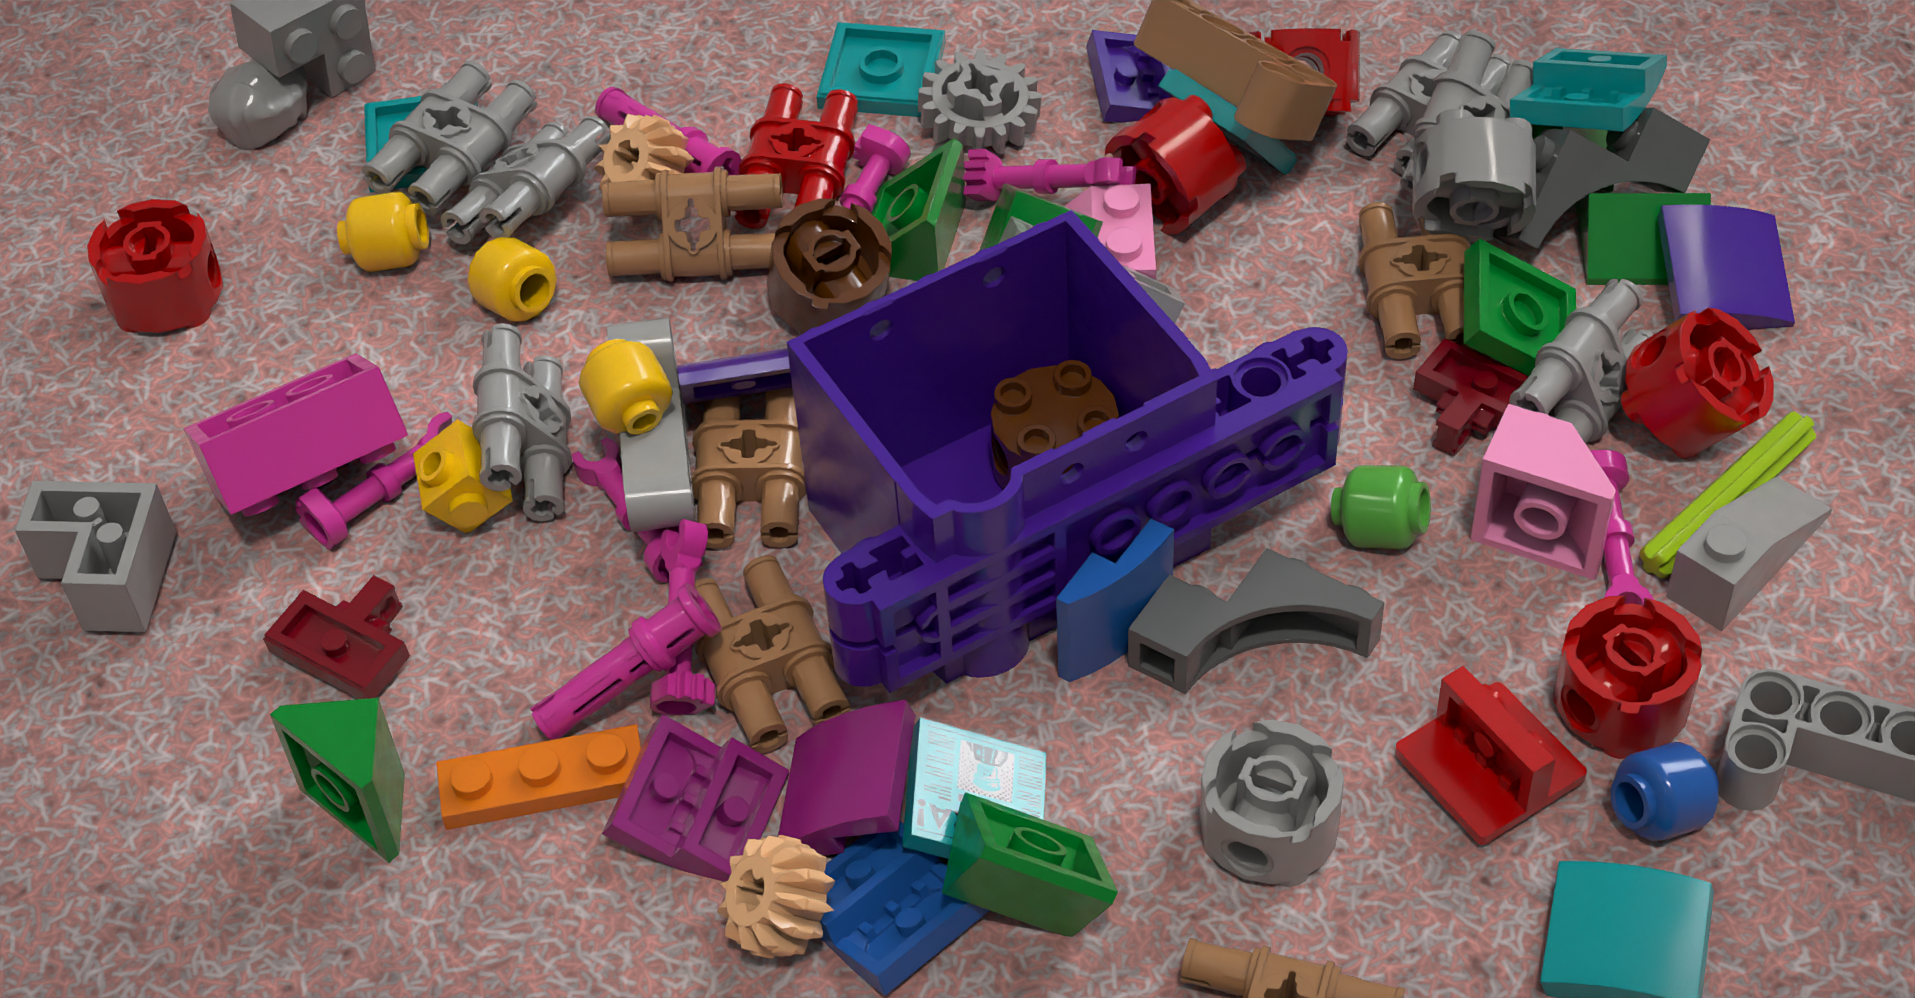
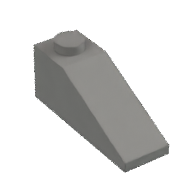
[1666,477,1832,631]

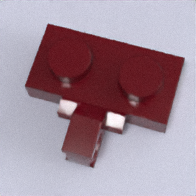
[1413,338,1529,456]
[263,575,410,699]

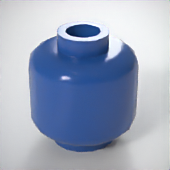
[1611,742,1719,841]

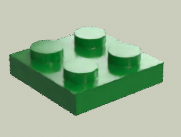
[1464,238,1576,376]

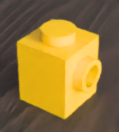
[413,419,513,533]

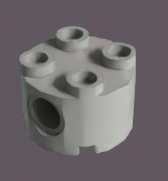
[1412,109,1536,241]
[1200,720,1344,887]

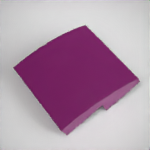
[778,700,916,855]
[602,714,789,882]

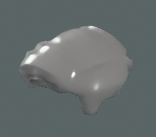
[208,58,308,151]

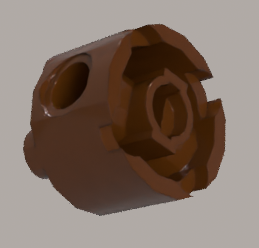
[767,198,892,335]
[991,360,1119,490]

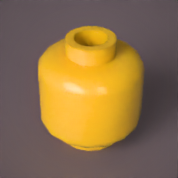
[337,191,429,272]
[467,237,557,321]
[578,339,673,435]

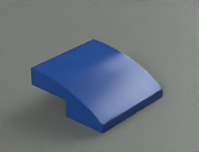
[1056,519,1174,682]
[820,821,990,996]

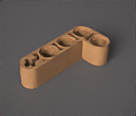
[1134,0,1337,141]

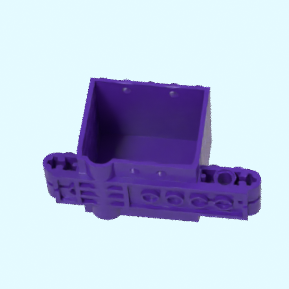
[786,210,1348,693]

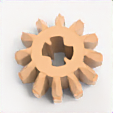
[593,114,695,191]
[717,835,835,959]

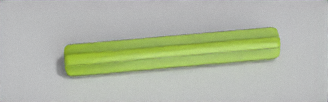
[1639,411,1816,579]

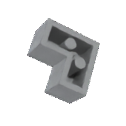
[230,0,376,98]
[15,481,176,632]

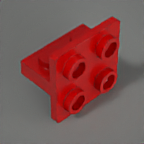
[1395,666,1587,845]

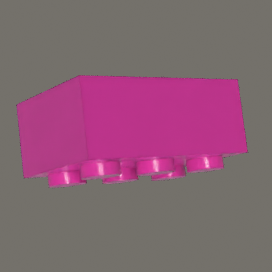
[183,353,409,517]

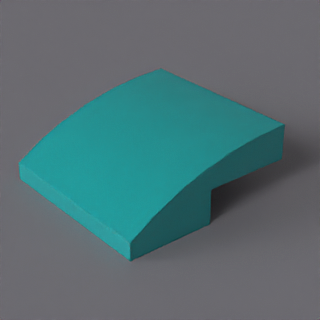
[1510,48,1667,131]
[1540,861,1714,998]

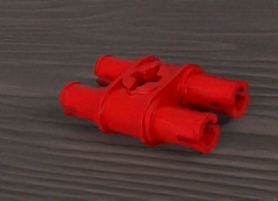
[734,83,858,229]

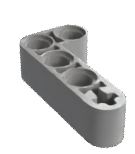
[607,317,696,533]
[1716,669,1915,811]

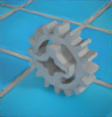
[918,50,1042,154]

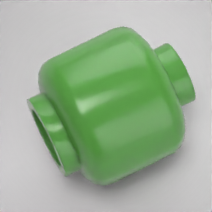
[1331,465,1431,549]

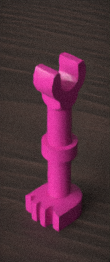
[840,123,911,213]
[963,149,1137,202]
[295,412,452,550]
[572,437,706,582]
[1590,450,1654,606]
[650,519,715,715]

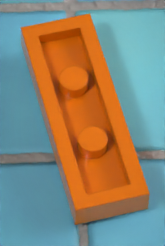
[436,724,642,830]

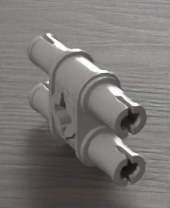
[1400,30,1533,193]
[1346,31,1512,175]
[362,61,537,215]
[440,116,611,245]
[1509,279,1653,444]
[472,323,572,521]

